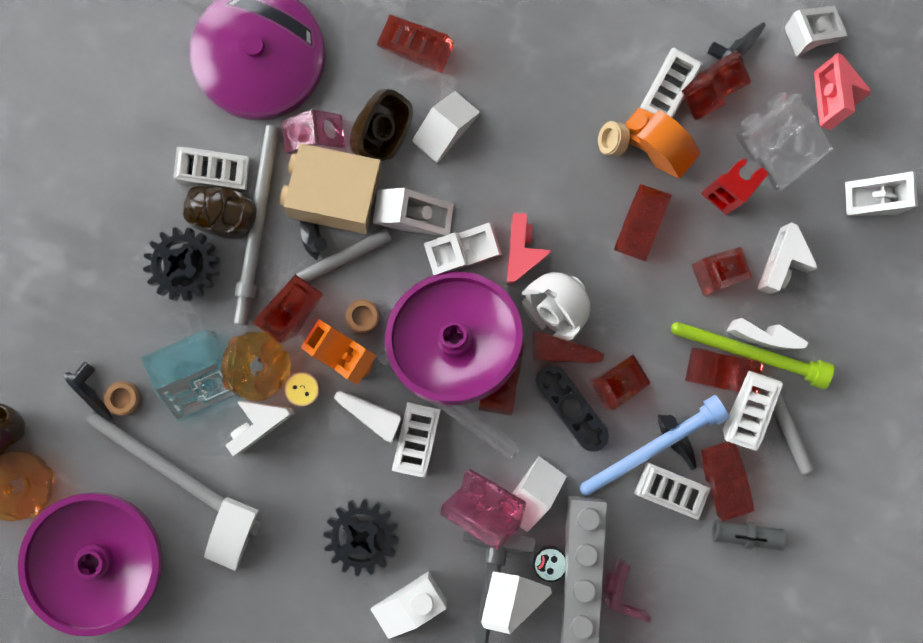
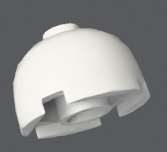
[522,272,591,341]

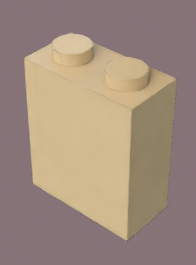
[280,143,382,234]

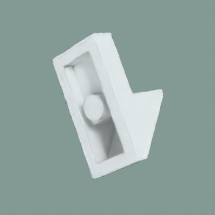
[785,6,848,57]
[757,222,817,294]
[225,401,295,456]

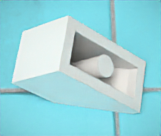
[373,188,454,236]
[371,571,447,639]

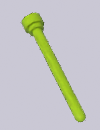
[671,322,834,390]

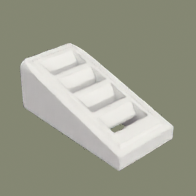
[640,47,703,118]
[173,147,250,191]
[722,371,783,451]
[334,390,403,443]
[392,402,441,478]
[634,462,711,520]

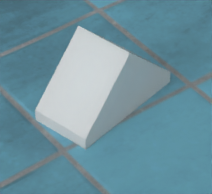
[412,91,480,163]
[845,172,918,216]
[499,456,567,532]
[481,572,552,634]

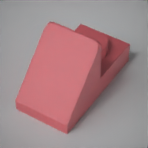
[814,53,871,130]
[506,213,552,285]

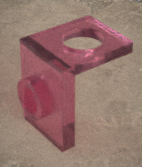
[282,109,345,154]
[604,558,651,623]

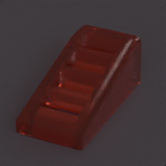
[376,15,454,73]
[532,332,604,363]

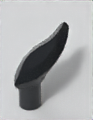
[707,22,766,66]
[300,221,327,260]
[64,361,113,421]
[658,414,697,470]

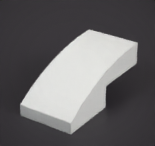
[424,222,502,275]
[726,318,809,350]
[204,497,259,571]

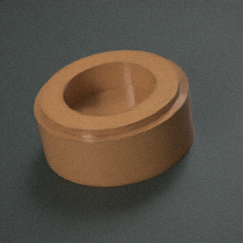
[345,299,380,334]
[104,381,142,415]

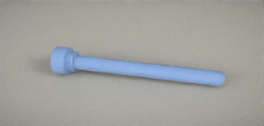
[580,395,730,496]

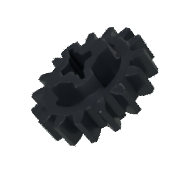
[143,227,220,302]
[323,498,399,576]

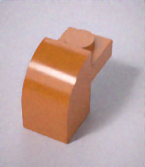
[625,107,701,179]
[300,319,377,385]

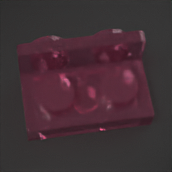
[440,469,526,550]

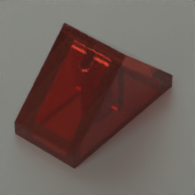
[691,246,753,296]
[253,274,323,343]
[588,354,651,411]

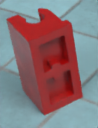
[701,159,769,215]

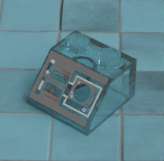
[141,329,241,421]

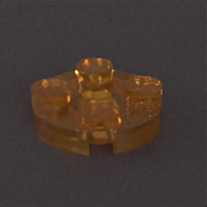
[221,331,291,401]
[0,451,55,521]

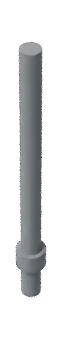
[234,125,279,326]
[86,411,263,536]

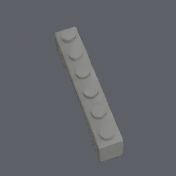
[560,496,607,643]

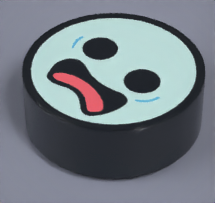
[533,545,565,582]

